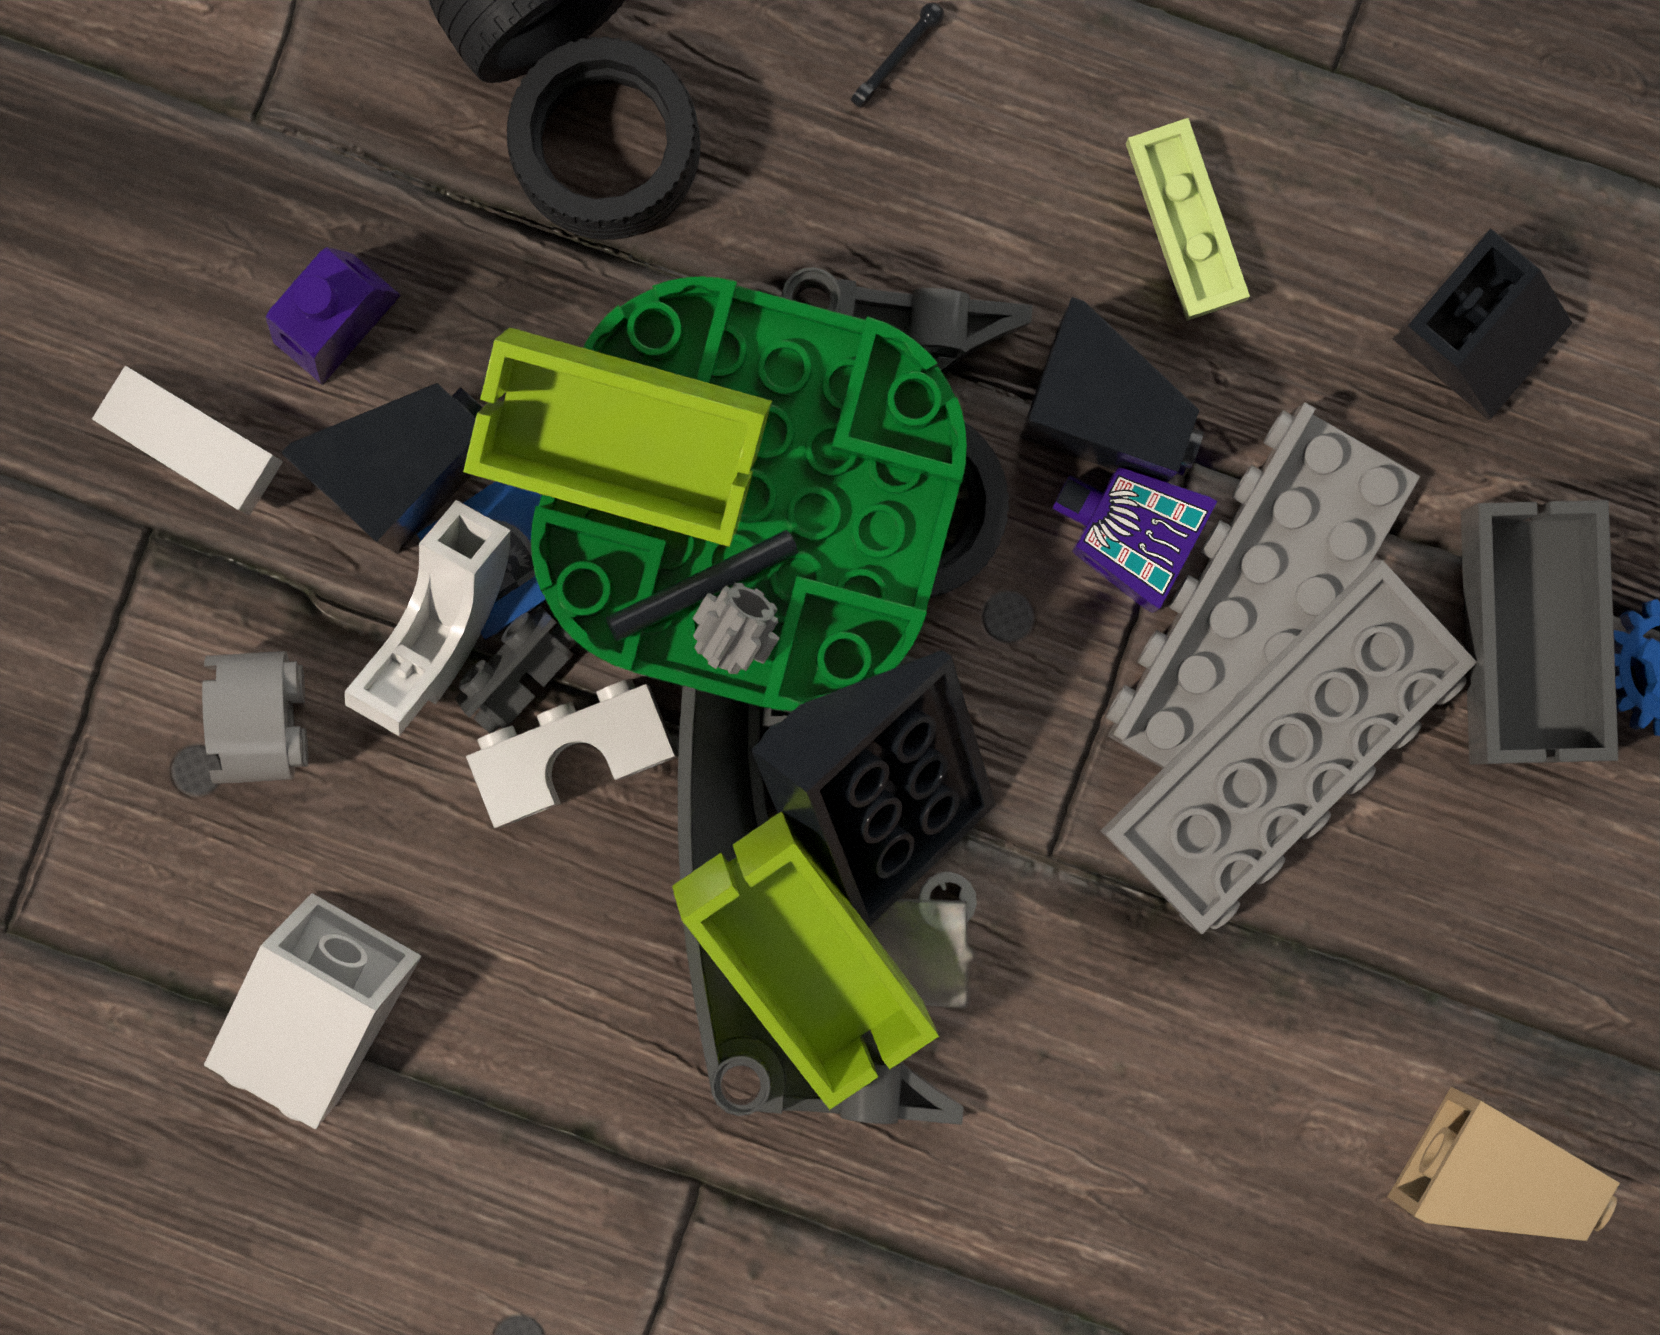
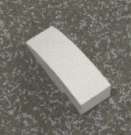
[92,366,283,515]

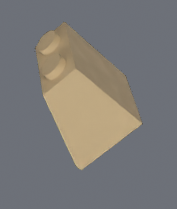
[1387,1087,1620,1241]

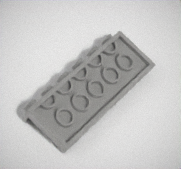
[1105,402,1420,768]
[1100,560,1477,934]

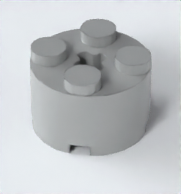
[202,651,309,784]

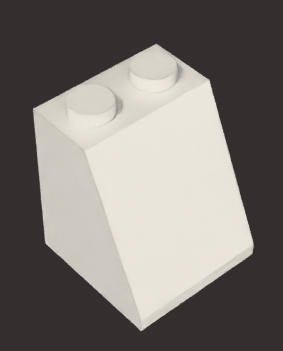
[204,893,421,1130]

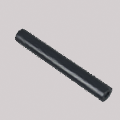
[606,530,798,642]

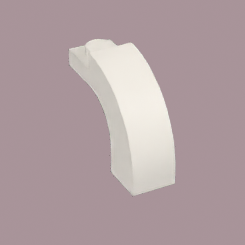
[345,500,511,736]

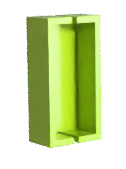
[463,327,772,547]
[672,811,939,1110]

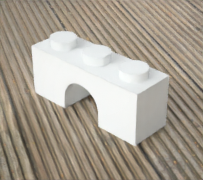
[466,678,678,828]

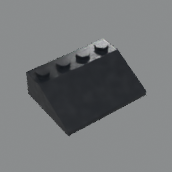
[751,650,996,927]

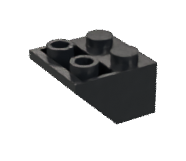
[1392,228,1572,420]

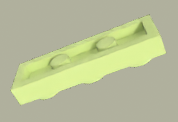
[1126,118,1250,321]

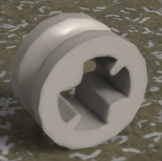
[918,872,977,930]

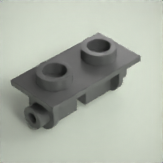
[455,605,576,733]

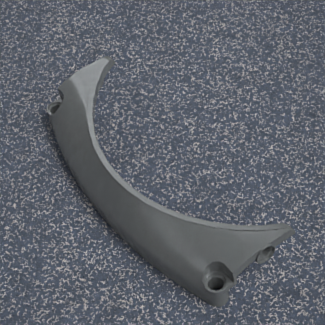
[678,267,1033,1125]

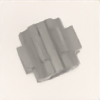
[693,583,779,674]

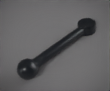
[850,2,945,109]

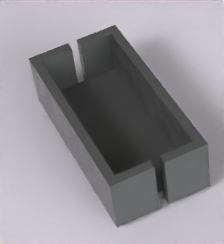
[1460,500,1618,765]

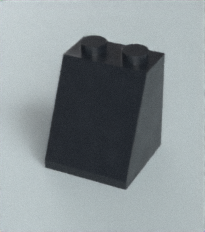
[1020,297,1204,483]
[281,383,483,554]

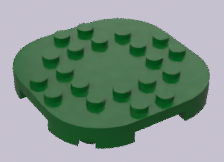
[531,276,967,711]

